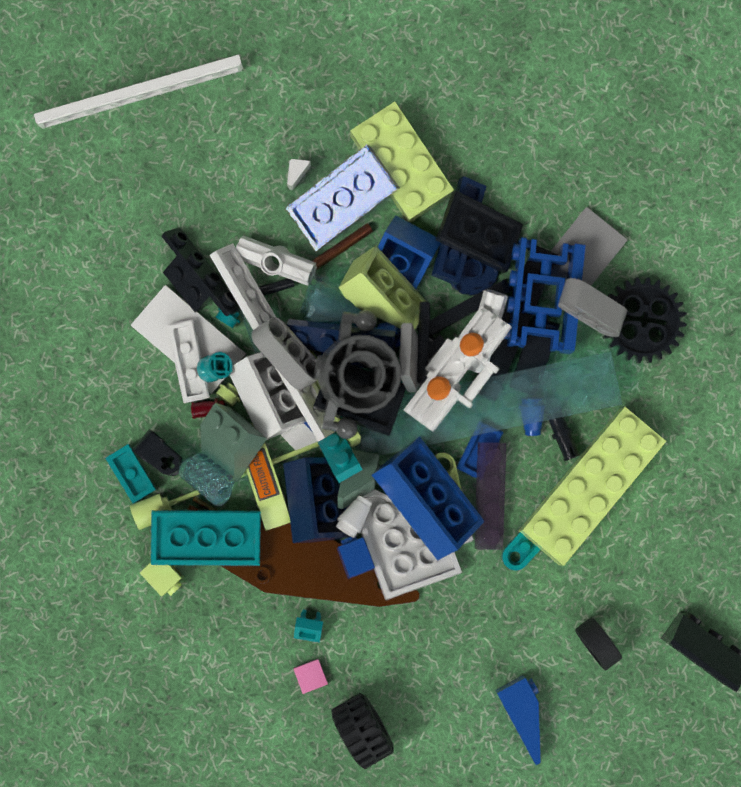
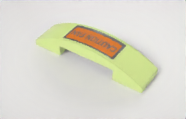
[246,423,290,531]

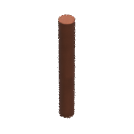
[312,223,373,270]

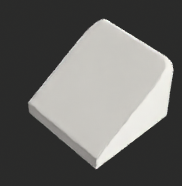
[287,159,311,190]

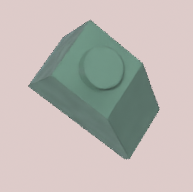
[338,450,382,509]

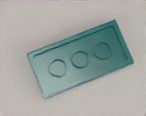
[151,510,261,566]

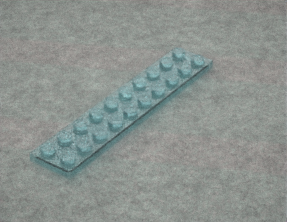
[355,351,622,455]

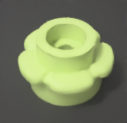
[216,383,241,407]

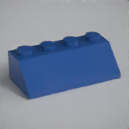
[372,436,485,561]

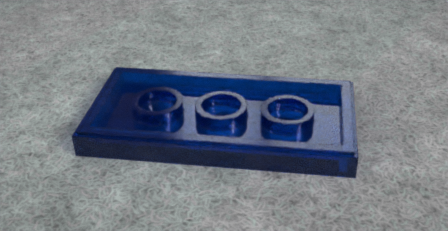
[286,145,400,251]

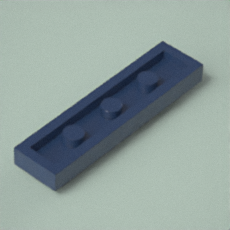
[431,176,487,285]
[287,319,396,352]

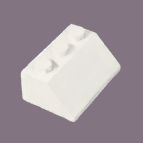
[230,352,307,440]

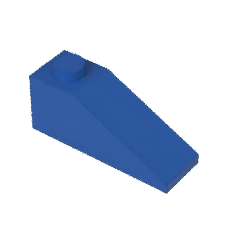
[495,675,541,765]

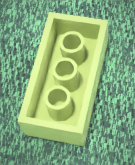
[350,102,454,223]

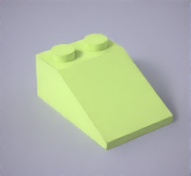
[338,246,427,329]

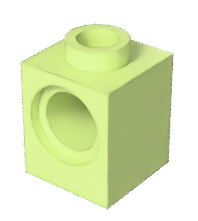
[140,563,184,597]

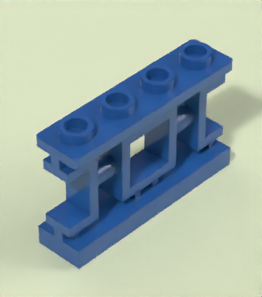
[504,237,586,354]

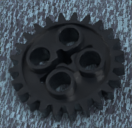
[602,277,687,364]

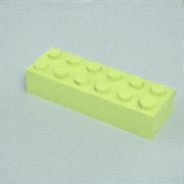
[518,407,666,566]

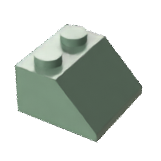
[200,403,267,482]

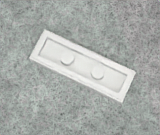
[167,319,211,404]

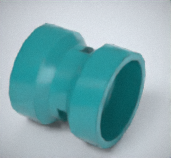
[197,352,233,383]

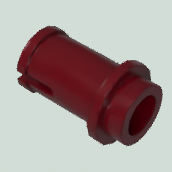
[191,398,225,419]

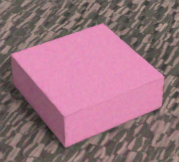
[293,658,328,694]

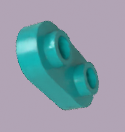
[501,532,541,571]

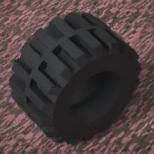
[331,693,394,769]

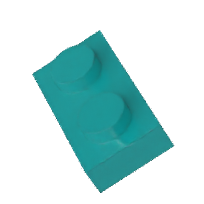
[318,431,363,483]
[105,444,157,504]

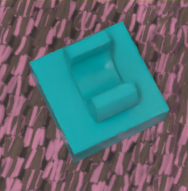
[294,609,323,643]

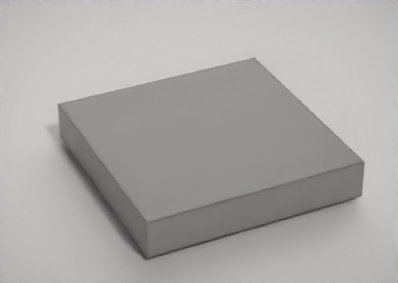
[400,323,418,392]

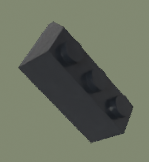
[661,612,741,693]

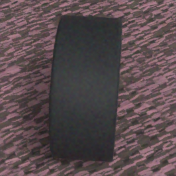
[575,617,622,671]

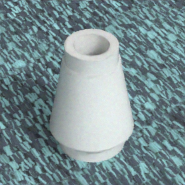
[336,496,372,538]

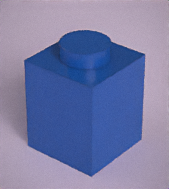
[337,535,375,579]

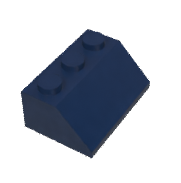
[283,458,351,543]

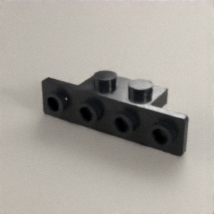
[161,228,241,316]

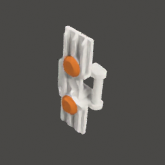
[404,306,512,432]

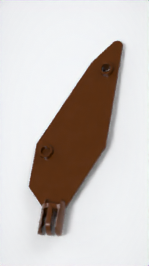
[187,496,419,607]

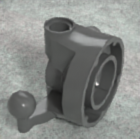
[314,310,401,439]

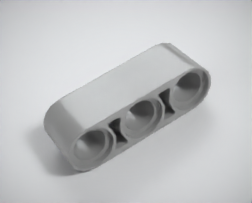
[558,278,627,337]
[252,317,318,390]

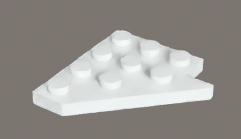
[361,490,474,600]

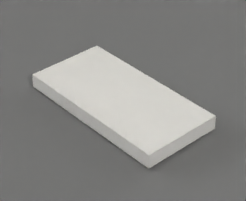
[131,285,246,394]

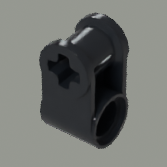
[132,429,184,476]

